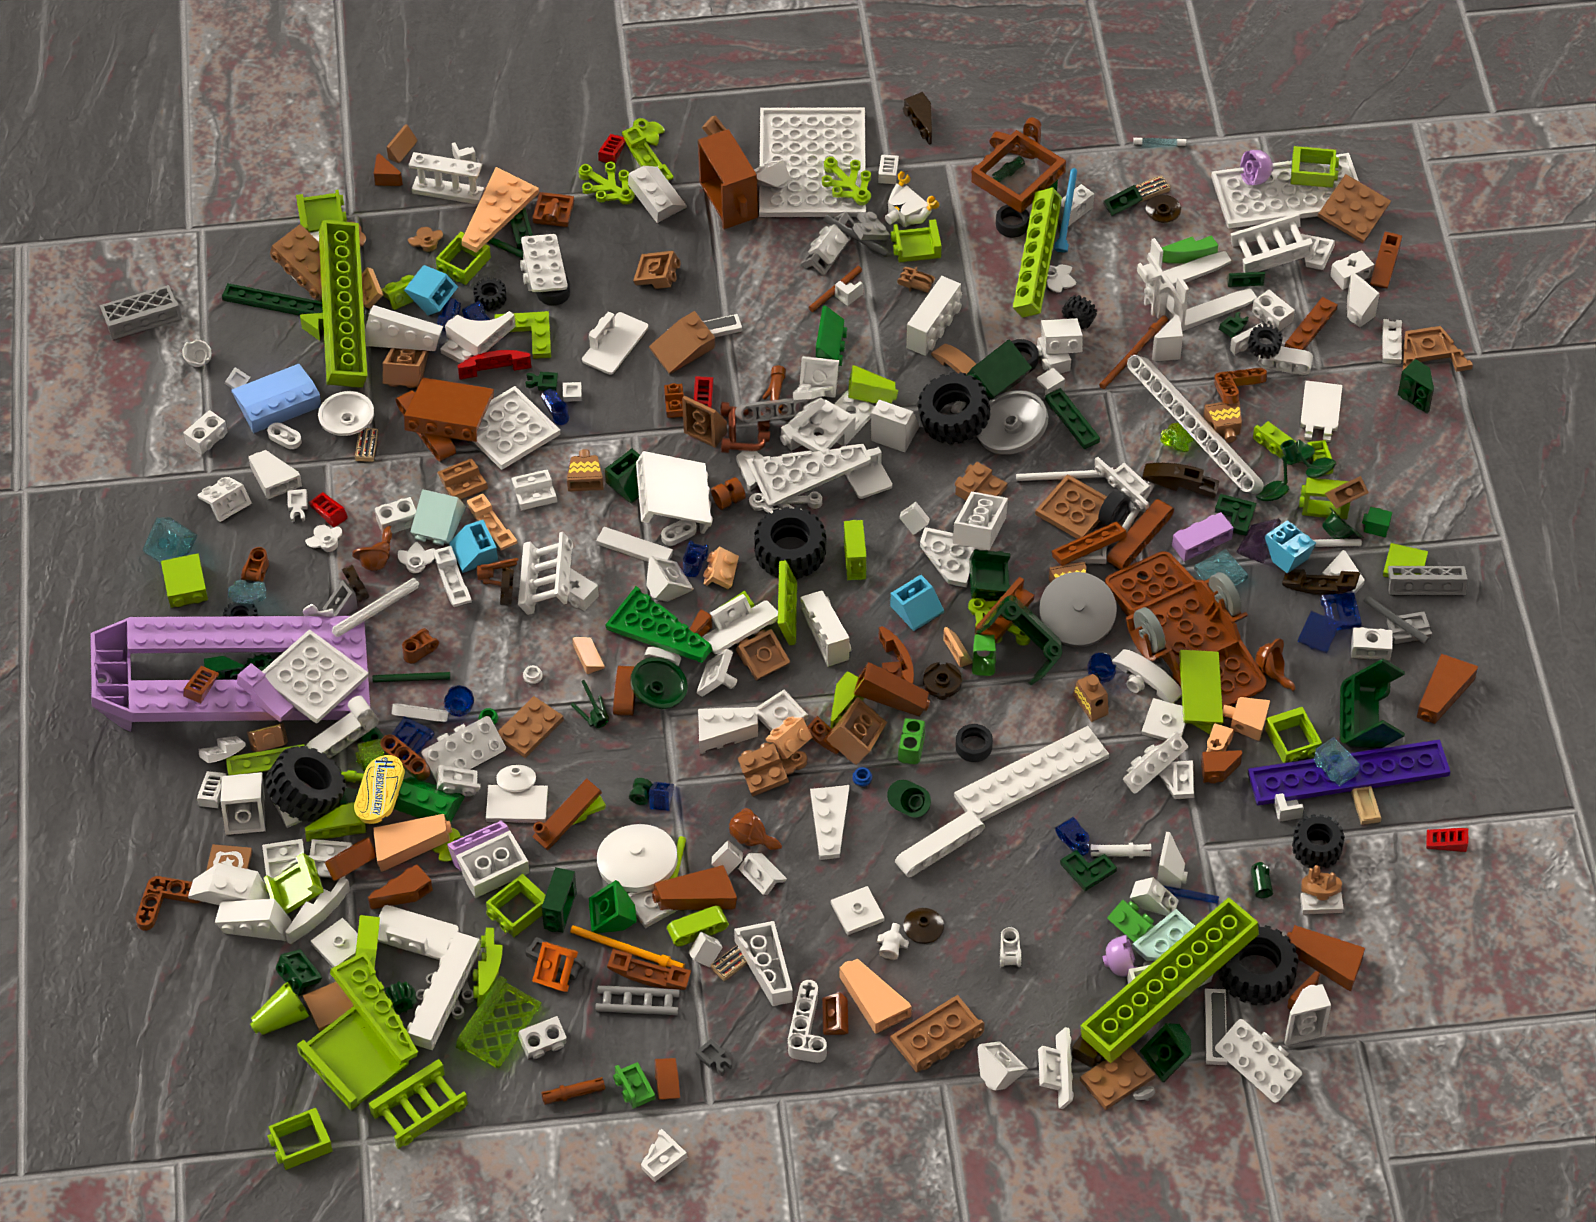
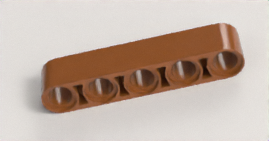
[395,390,456,462]
[1106,499,1174,569]

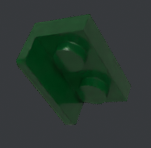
[275,949,322,996]

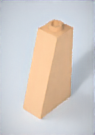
[373,814,452,871]
[840,959,912,1034]

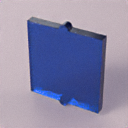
[1297,611,1341,653]

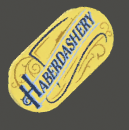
[354,755,405,824]

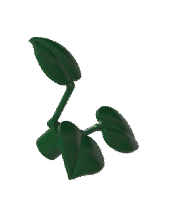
[1256,439,1337,501]

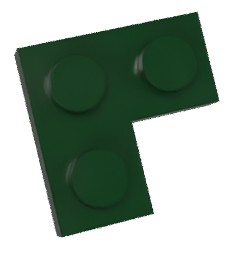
[1215,494,1257,536]
[1060,850,1117,891]

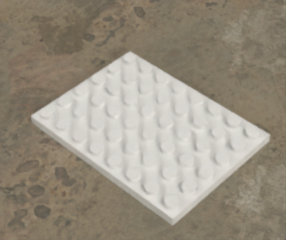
[759,107,866,217]

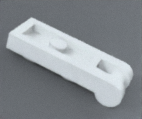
[1382,319,1402,364]

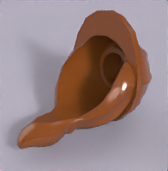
[352,525,392,571]
[1255,638,1295,692]
[729,808,782,850]

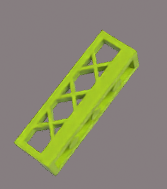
[226,744,305,775]

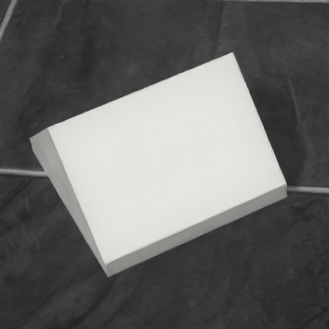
[1152,315,1183,361]

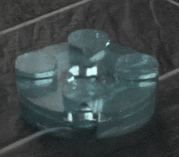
[228,580,266,603]

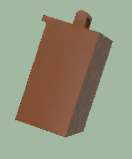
[698,129,758,229]

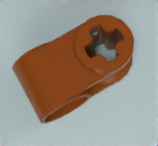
[241,547,269,585]
[402,628,439,664]

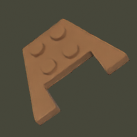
[1403,326,1473,372]

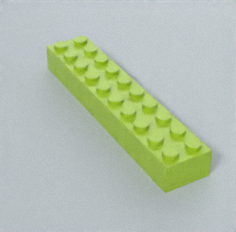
[319,220,367,388]
[1080,897,1259,1063]

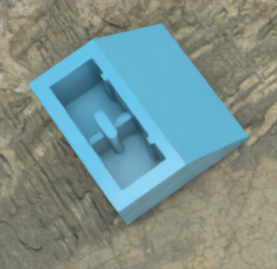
[404,265,458,316]
[449,520,498,573]
[1265,520,1316,573]
[890,575,944,631]

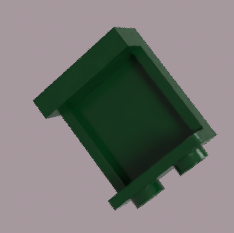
[969,549,1011,601]

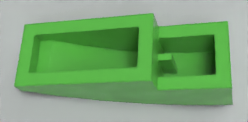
[1162,235,1218,263]

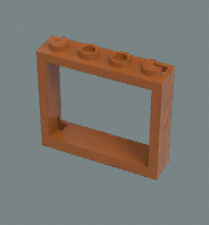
[971,130,1066,213]

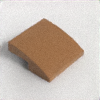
[438,458,488,500]
[303,982,353,1031]

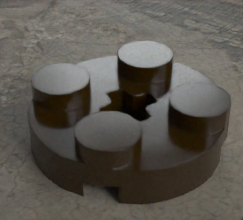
[342,564,369,603]
[500,567,514,606]
[923,662,962,700]

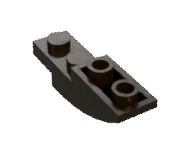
[1142,462,1220,498]

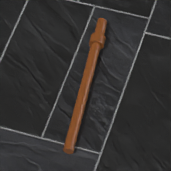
[1099,315,1168,389]

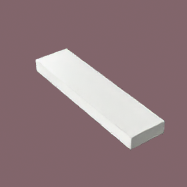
[596,527,673,562]

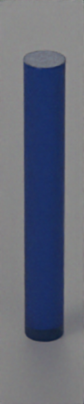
[1163,885,1219,904]

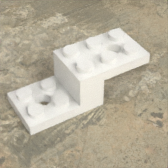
[792,391,875,452]

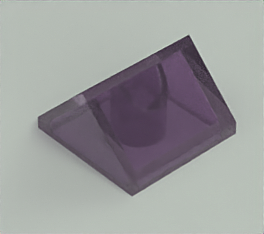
[1237,518,1281,564]

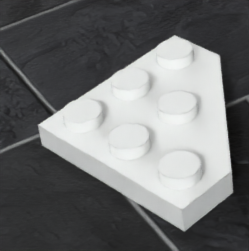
[920,527,978,587]

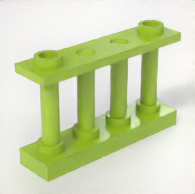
[369,1059,468,1149]

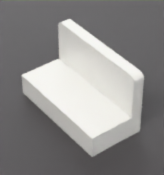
[738,853,787,895]

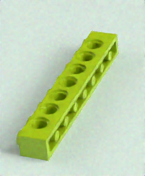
[1013,188,1062,318]

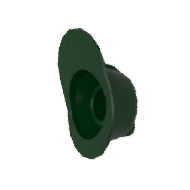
[1322,507,1364,539]
[887,779,931,818]

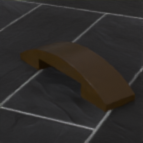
[1282,569,1360,595]

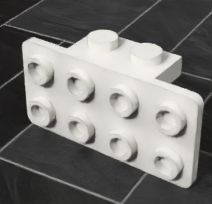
[520,234,567,292]
[582,312,648,375]
[702,594,778,654]
[421,716,506,782]
[378,905,459,960]
[1215,1019,1302,1103]

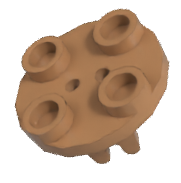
[1301,865,1342,901]

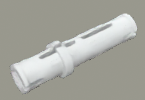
[1091,843,1151,858]

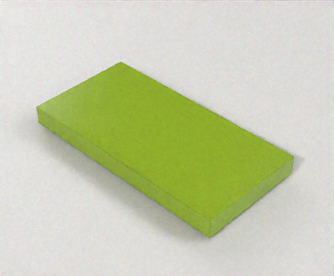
[778,560,797,645]
[1179,650,1223,725]

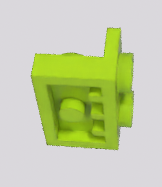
[1253,421,1296,458]

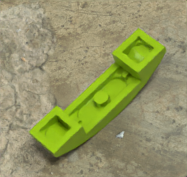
[622,125,674,181]

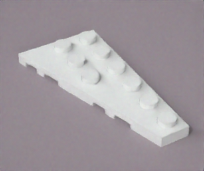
[746,444,872,508]

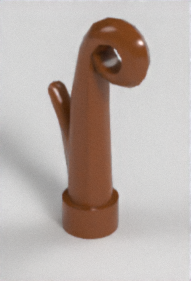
[763,365,786,419]

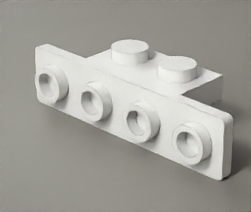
[1095,457,1150,512]
[1123,732,1188,794]
[1038,1027,1074,1109]

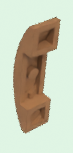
[931,344,976,374]

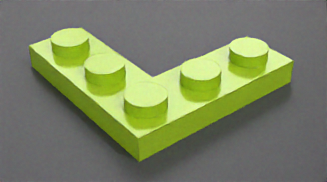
[495,311,551,359]

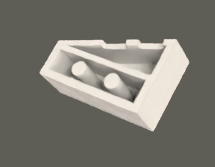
[215,899,292,941]

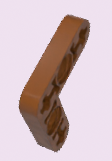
[989,117,1042,159]
[1214,368,1267,404]
[136,876,201,931]

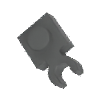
[696,1039,732,1076]

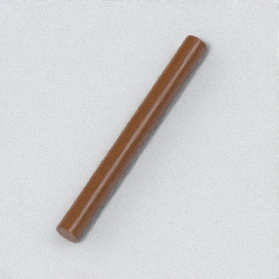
[809,266,862,312]

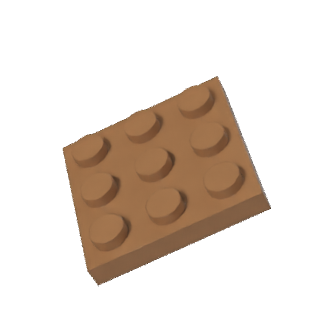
[1318,174,1391,243]
[1035,474,1107,539]

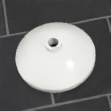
[318,391,374,436]

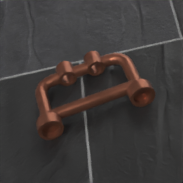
[720,402,770,453]

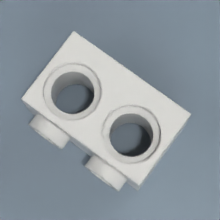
[1252,290,1295,332]
[183,410,228,455]
[375,497,416,534]
[518,1016,567,1059]

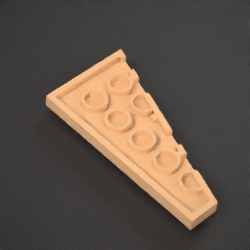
[462,167,539,253]

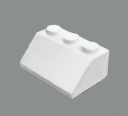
[628,166,687,223]
[456,831,529,898]
[1284,984,1331,1046]

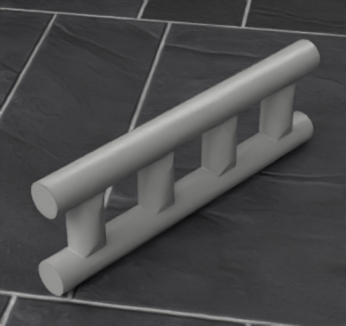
[596,985,680,1015]

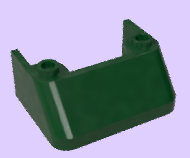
[975,595,1062,685]
[1340,659,1405,748]

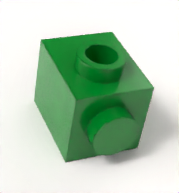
[1362,507,1392,538]

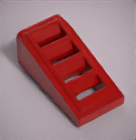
[598,134,626,164]
[694,376,713,408]
[308,492,348,527]
[1426,828,1469,852]

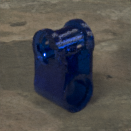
[683,540,709,577]
[1055,817,1089,856]

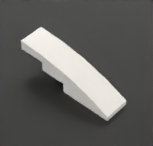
[285,877,350,944]

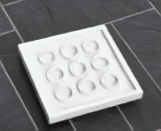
[474,386,560,470]
[262,629,369,724]

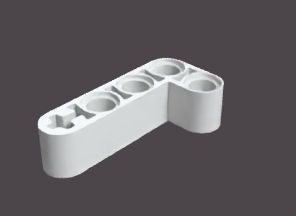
[306,696,379,759]
[788,980,827,1063]

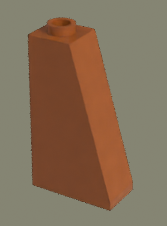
[1417,654,1478,724]
[854,662,930,717]
[652,865,737,910]
[1287,925,1365,991]

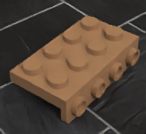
[270,224,322,301]
[890,995,985,1073]

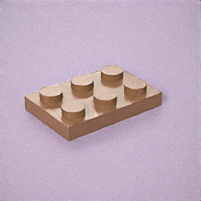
[498,696,564,758]
[1080,1046,1155,1110]

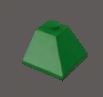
[589,880,637,933]

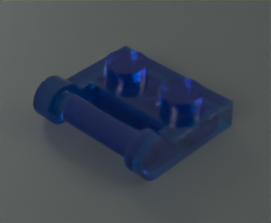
[1320,593,1362,633]
[388,716,435,760]

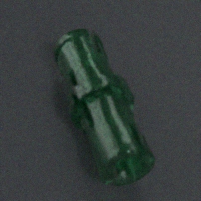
[992,156,1025,182]

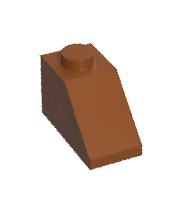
[1201,750,1242,783]

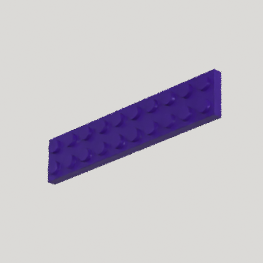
[1248,740,1450,806]

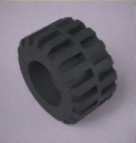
[1292,814,1345,869]

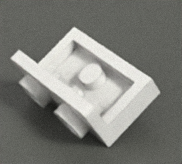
[808,224,849,265]
[437,765,480,796]

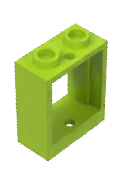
[1290,146,1339,188]
[435,232,491,285]
[1299,478,1350,519]
[844,520,866,580]
[1265,707,1322,763]
[486,873,546,937]
[267,1108,333,1170]

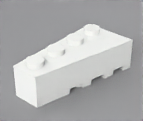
[801,591,852,667]
[734,921,793,1006]

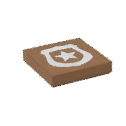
[206,844,253,871]

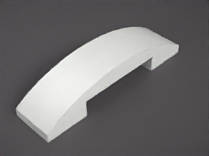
[433,546,472,607]
[1111,649,1182,704]

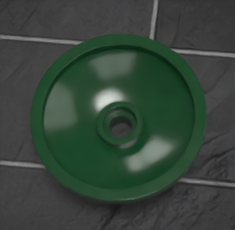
[630,657,688,709]

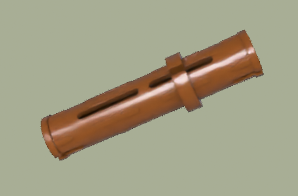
[541,1077,605,1105]

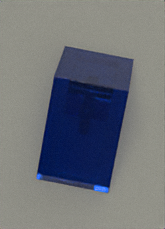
[649,782,674,811]

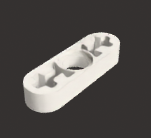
[392,704,448,722]

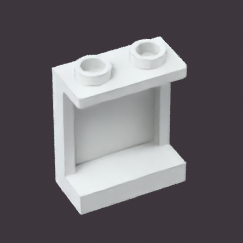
[1041,318,1083,354]

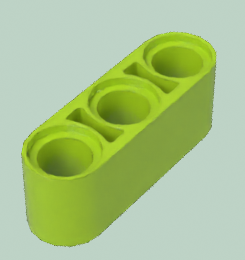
[667,906,729,947]

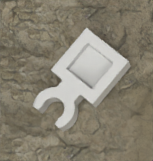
[287,489,308,522]

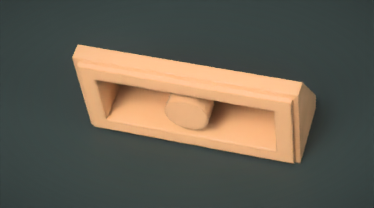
[943,627,973,667]
[572,637,605,674]

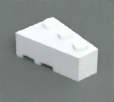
[698,707,758,754]

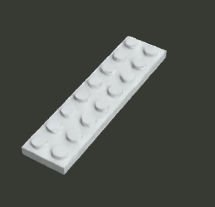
[954,726,1109,822]

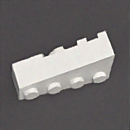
[365,305,443,351]

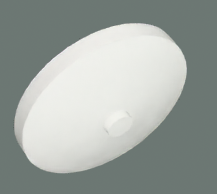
[597,824,678,892]

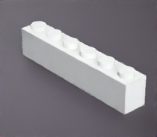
[407,932,481,1050]

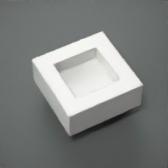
[224,367,250,389]
[563,382,582,402]

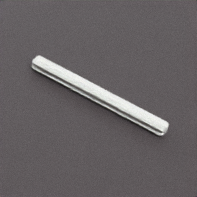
[332,578,419,637]

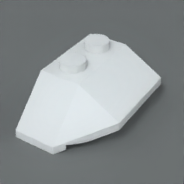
[188,863,270,905]

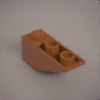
[1370,232,1402,289]
[368,864,433,909]

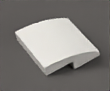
[511,469,557,510]
[199,736,246,763]
[309,839,352,878]

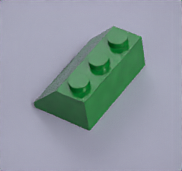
[816,306,848,366]
[394,777,465,823]

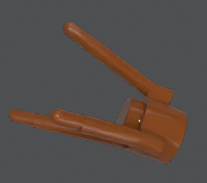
[477,558,518,587]

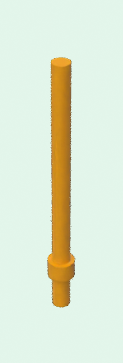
[570,925,685,968]

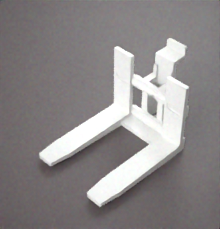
[1137,238,1257,331]

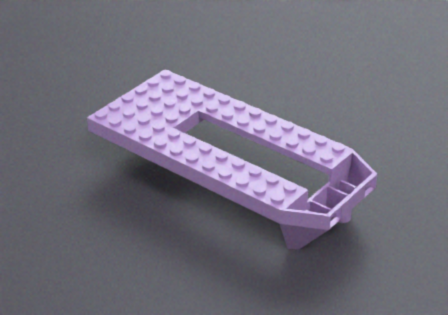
[90,616,370,732]

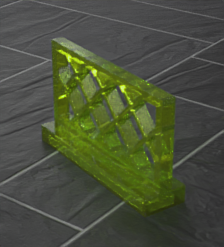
[456,976,542,1069]

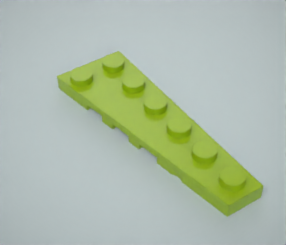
[330,952,418,1065]

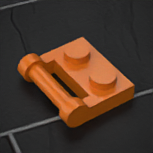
[532,942,578,992]

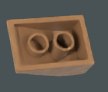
[649,311,715,375]
[383,348,429,388]
[682,396,727,448]
[826,697,887,765]

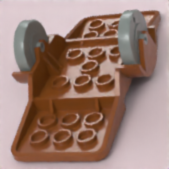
[1105,551,1266,710]

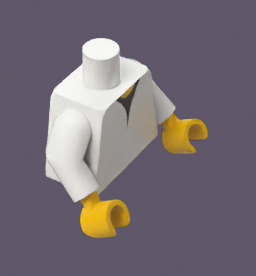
[885,171,939,227]

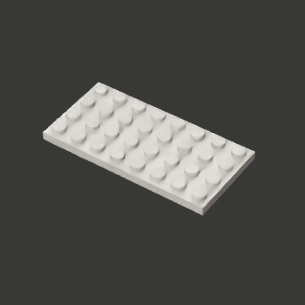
[1211,153,1359,229]

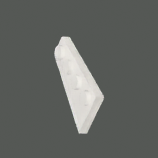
[810,785,849,860]

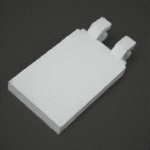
[1300,381,1342,442]

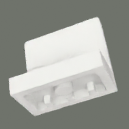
[198,477,252,522]

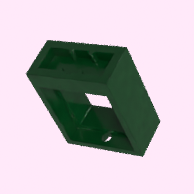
[541,867,577,933]

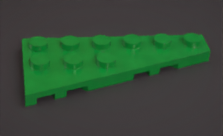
[605,586,713,663]

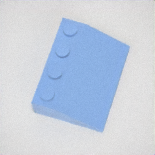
[231,364,321,433]

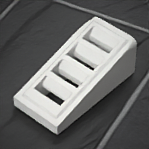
[878,155,899,184]
[197,771,227,808]

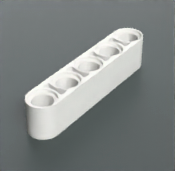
[895,811,985,877]

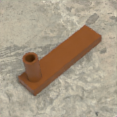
[532,778,602,851]

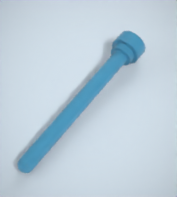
[1054,168,1077,253]

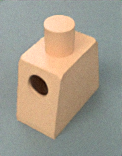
[1223,697,1270,741]

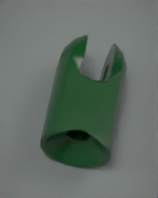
[1251,862,1273,899]

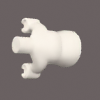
[877,923,909,960]

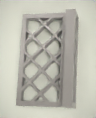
[99,285,182,340]

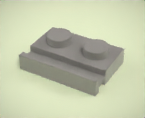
[1387,612,1432,644]

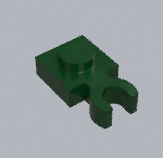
[1218,312,1249,338]
[525,372,558,391]

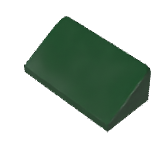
[1103,185,1143,216]
[1226,272,1265,287]

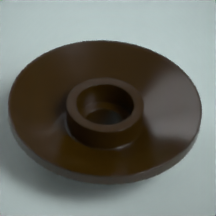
[1146,195,1181,223]
[903,908,944,944]

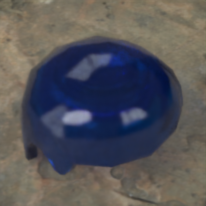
[1087,652,1117,683]
[443,685,474,717]

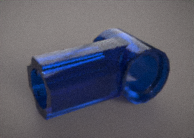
[437,298,461,332]
[462,301,491,321]
[541,389,569,425]

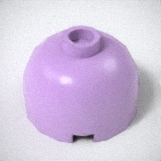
[1240,150,1273,185]
[1103,935,1137,977]

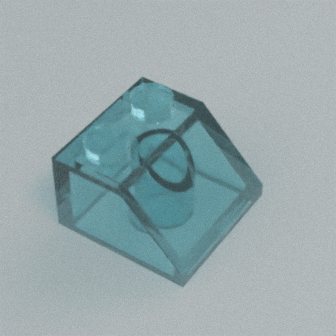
[142,517,198,563]

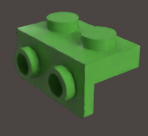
[1107,899,1155,942]
[613,1062,656,1109]

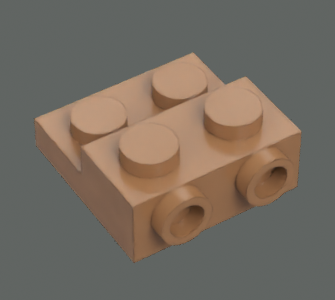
[633,251,681,289]
[955,462,1008,501]
[736,629,790,681]
[738,743,789,797]

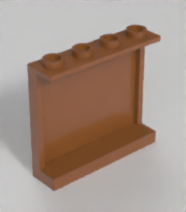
[404,378,494,442]

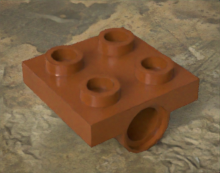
[532,192,575,227]

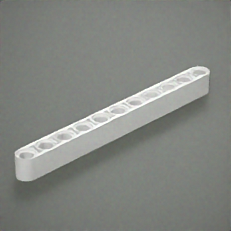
[1127,355,1264,494]

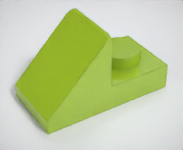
[300,313,324,341]

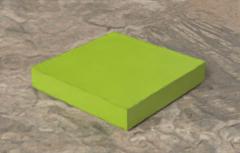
[1383,543,1428,578]

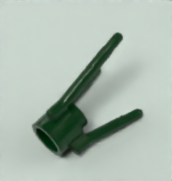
[571,680,609,728]

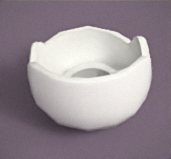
[182,339,212,367]

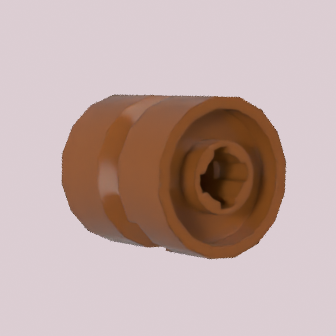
[711,477,746,510]

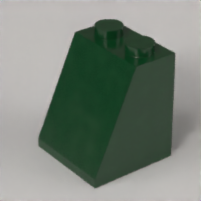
[966,339,1032,401]

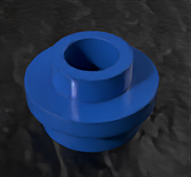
[852,767,872,786]

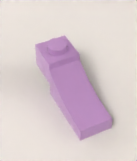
[237,664,294,722]

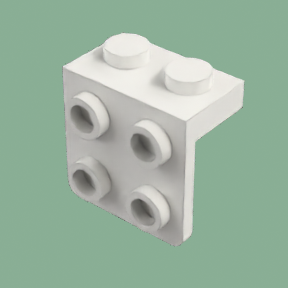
[845,447,892,499]

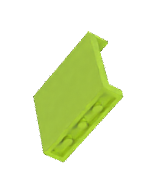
[297,1004,409,1111]

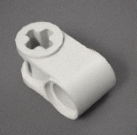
[1000,927,1021,967]

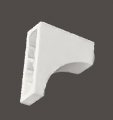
[445,311,516,356]

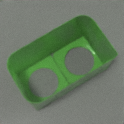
[972,634,996,676]
[898,718,925,764]

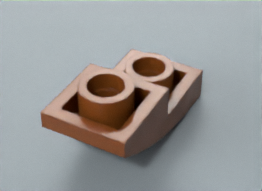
[664,383,684,418]
[807,716,839,754]
[654,1058,680,1100]

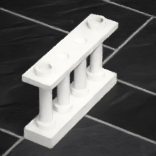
[409,152,485,205]
[1231,212,1314,273]
[518,532,573,615]

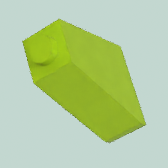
[848,365,898,404]

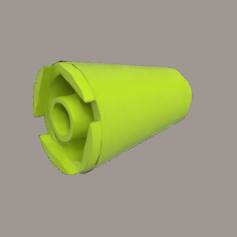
[250,982,309,1035]

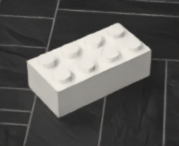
[906,276,962,356]
[952,492,1008,550]

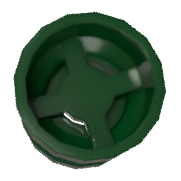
[629,778,653,805]

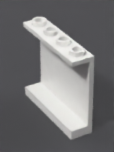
[636,451,713,534]

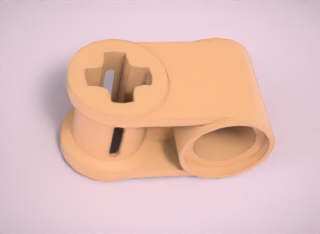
[1206,723,1234,752]

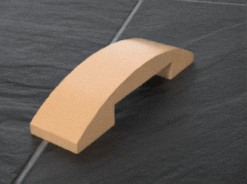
[467,494,517,551]

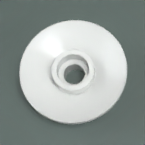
[496,765,536,792]

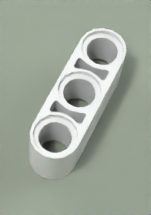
[1258,346,1313,375]

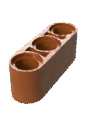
[613,666,636,716]
[380,734,431,781]
[324,837,377,881]

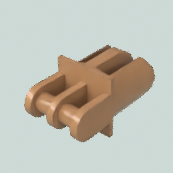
[897,267,935,293]

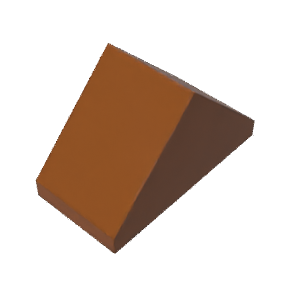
[374,153,403,186]

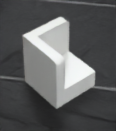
[452,142,476,162]
[835,281,863,306]
[1037,368,1065,395]
[900,502,930,535]
[1274,793,1304,822]
[712,841,743,875]
[689,932,722,967]

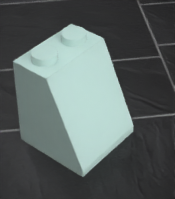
[410,489,466,546]

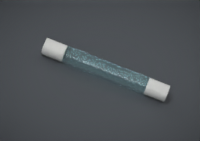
[1133,138,1186,146]

